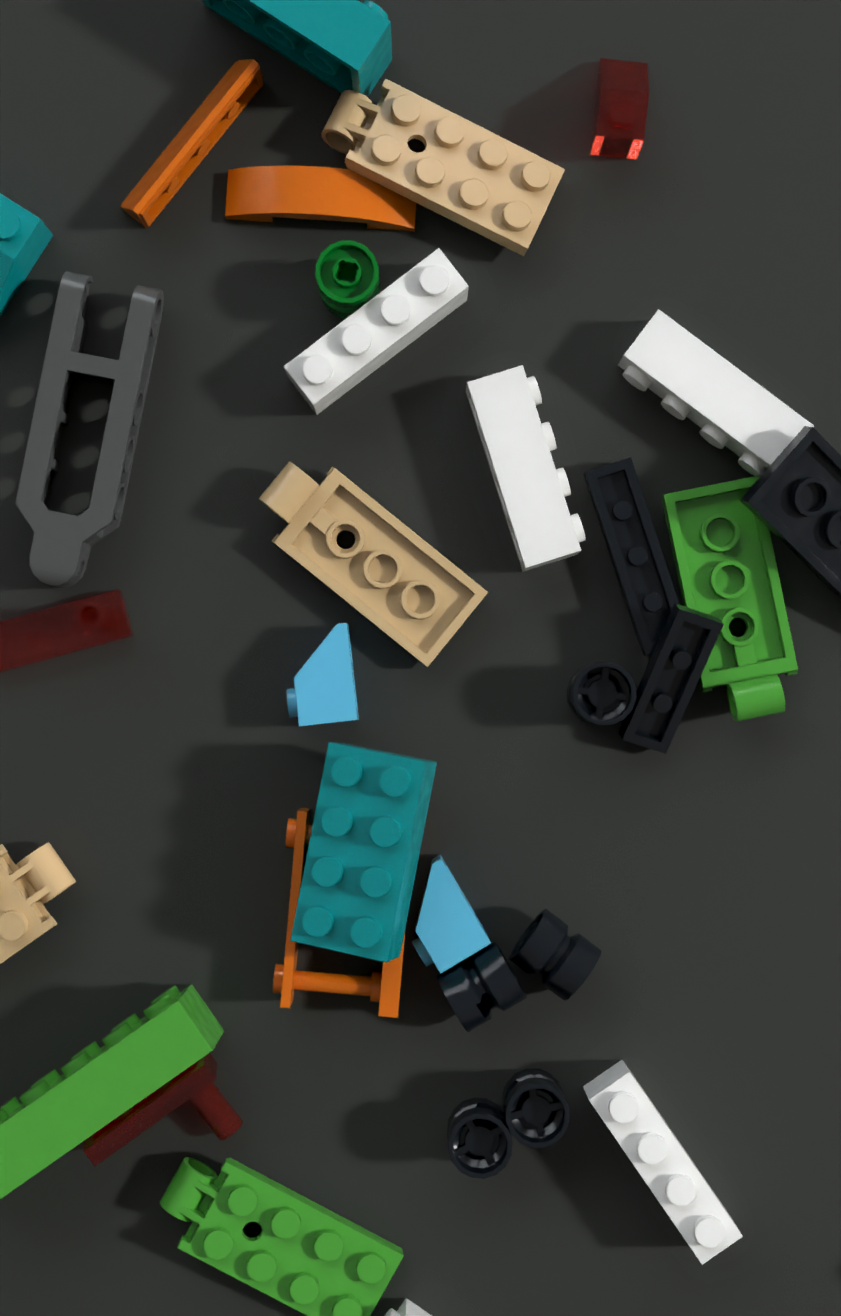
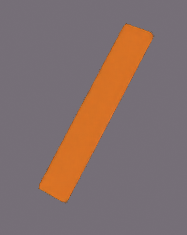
[120,59,264,228]

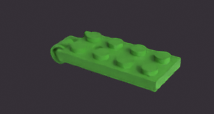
[661,476,798,722]
[160,1157,404,1316]

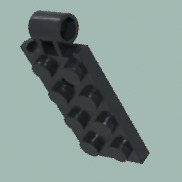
[740,426,841,599]

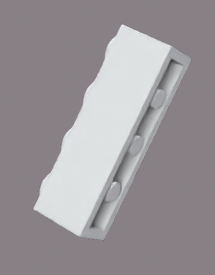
[284,248,469,415]
[618,309,814,478]
[466,365,586,572]
[583,1059,743,1265]

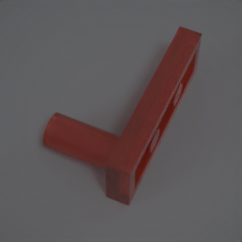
[0,589,134,673]
[83,1053,243,1166]

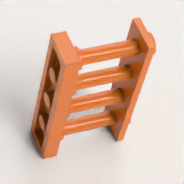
[273,808,406,1018]

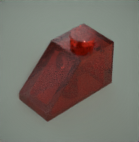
[590,58,649,159]

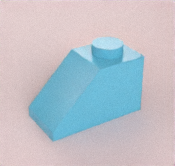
[286,623,359,726]
[412,855,491,974]

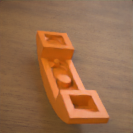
[225,165,416,232]

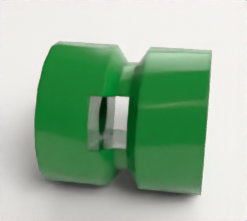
[315,240,380,318]

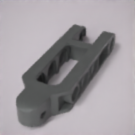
[15,271,164,588]

